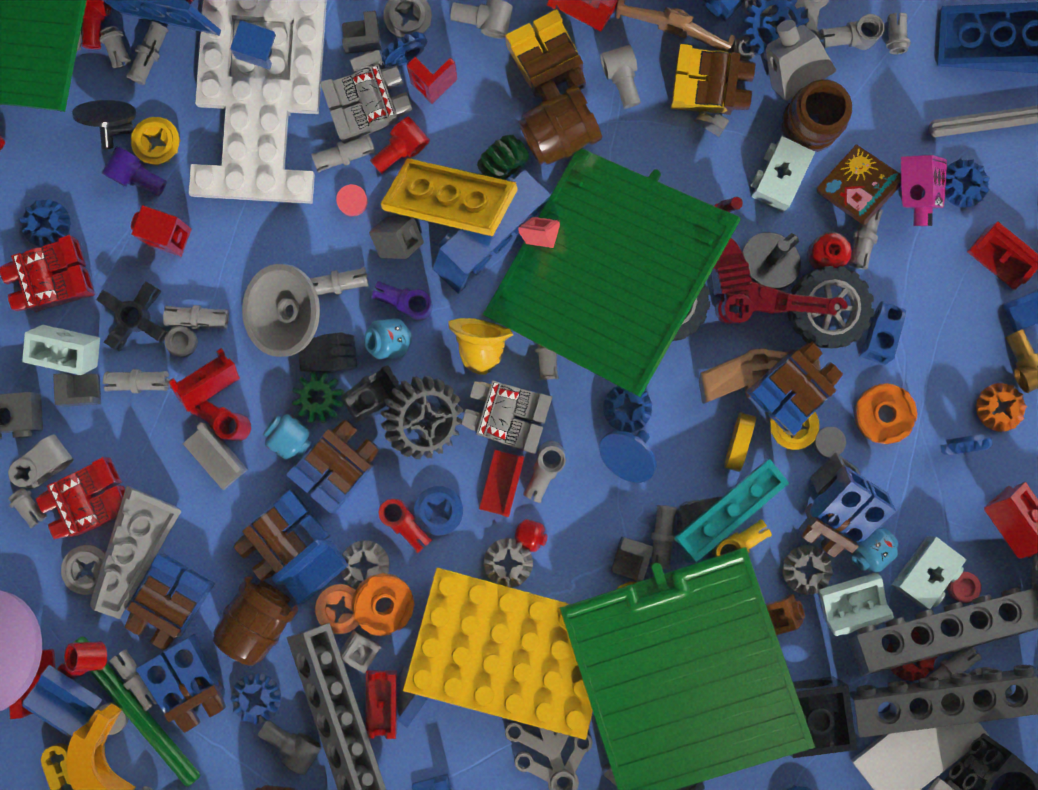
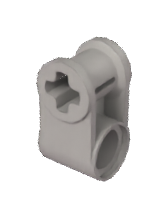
[8,434,74,489]

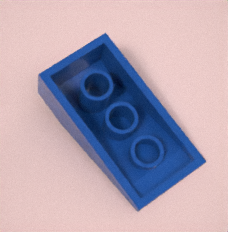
[102,0,221,36]
[938,2,1038,73]

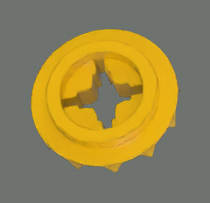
[131,117,181,166]
[770,412,819,450]

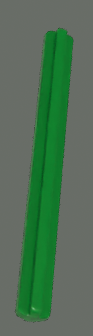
[73,636,200,787]

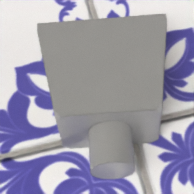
[766,20,837,101]

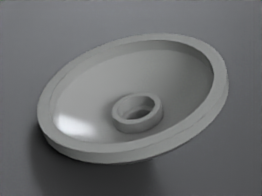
[242,264,320,357]

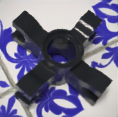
[96,281,167,351]

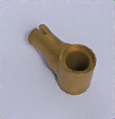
[1005,329,1038,393]

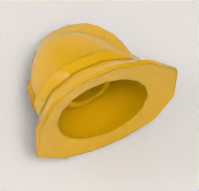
[448,318,513,375]

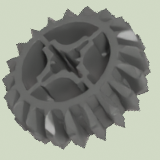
[381,376,464,459]

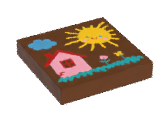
[816,144,901,226]

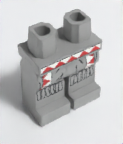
[320,64,413,144]
[461,381,552,454]

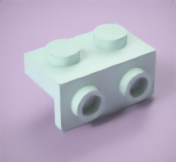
[819,573,894,636]

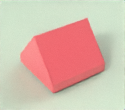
[518,217,560,248]

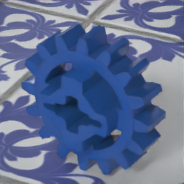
[741,0,809,60]

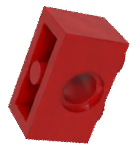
[131,205,192,257]

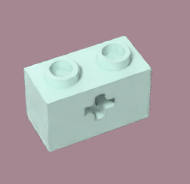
[751,136,815,212]
[22,325,100,375]
[891,536,967,610]

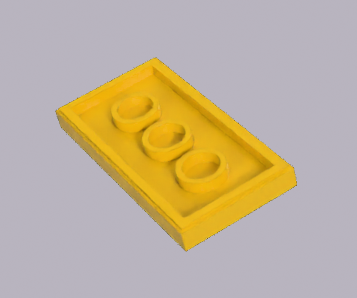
[380,158,518,237]

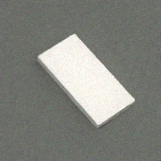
[851,693,989,790]

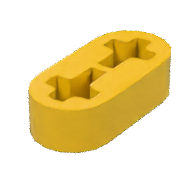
[724,412,756,472]
[41,743,71,790]

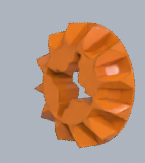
[976,383,1027,432]
[315,584,359,634]

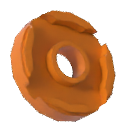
[854,383,918,444]
[351,573,415,636]

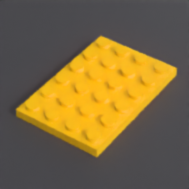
[402,567,593,740]

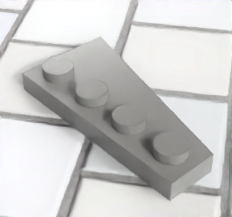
[89,486,181,619]

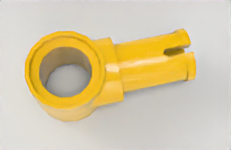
[712,519,772,558]

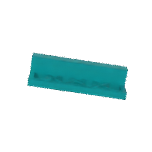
[674,459,789,563]

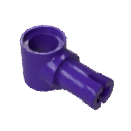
[101,146,167,197]
[372,281,433,320]

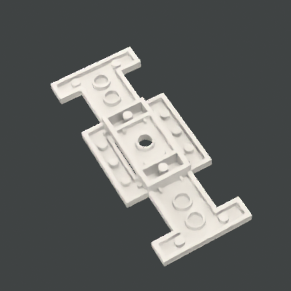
[189,0,327,204]

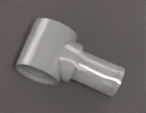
[451,0,513,39]
[820,14,884,50]
[600,44,641,109]
[523,441,566,503]

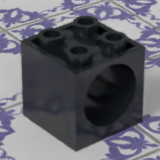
[790,676,857,758]
[944,733,1038,790]

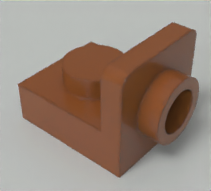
[766,594,805,635]

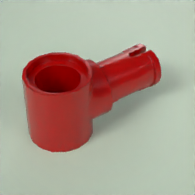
[82,0,111,49]
[370,116,430,174]
[189,400,251,441]
[378,499,432,554]
[57,641,107,680]

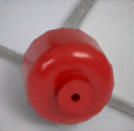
[515,519,548,552]

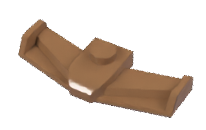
[615,0,735,53]
[699,348,821,404]

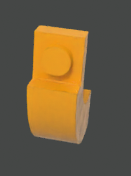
[66,703,136,790]

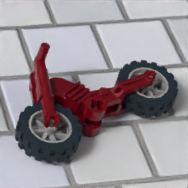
[673,197,874,348]

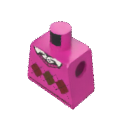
[901,155,947,226]

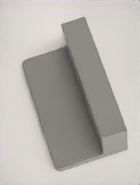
[182,422,248,490]

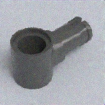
[258,720,322,775]

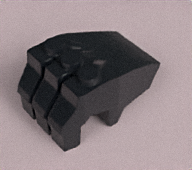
[298,332,358,373]
[341,365,402,423]
[676,496,723,532]

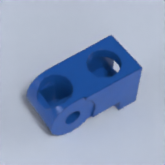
[859,301,906,365]

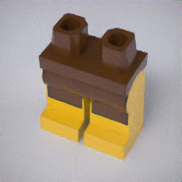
[505,9,586,101]
[671,44,756,115]

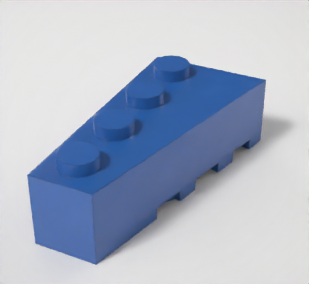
[433,169,551,294]

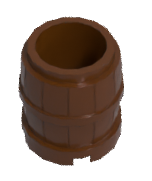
[782,79,852,152]
[518,85,602,165]
[213,576,298,666]

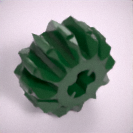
[477,135,529,180]
[292,372,345,423]

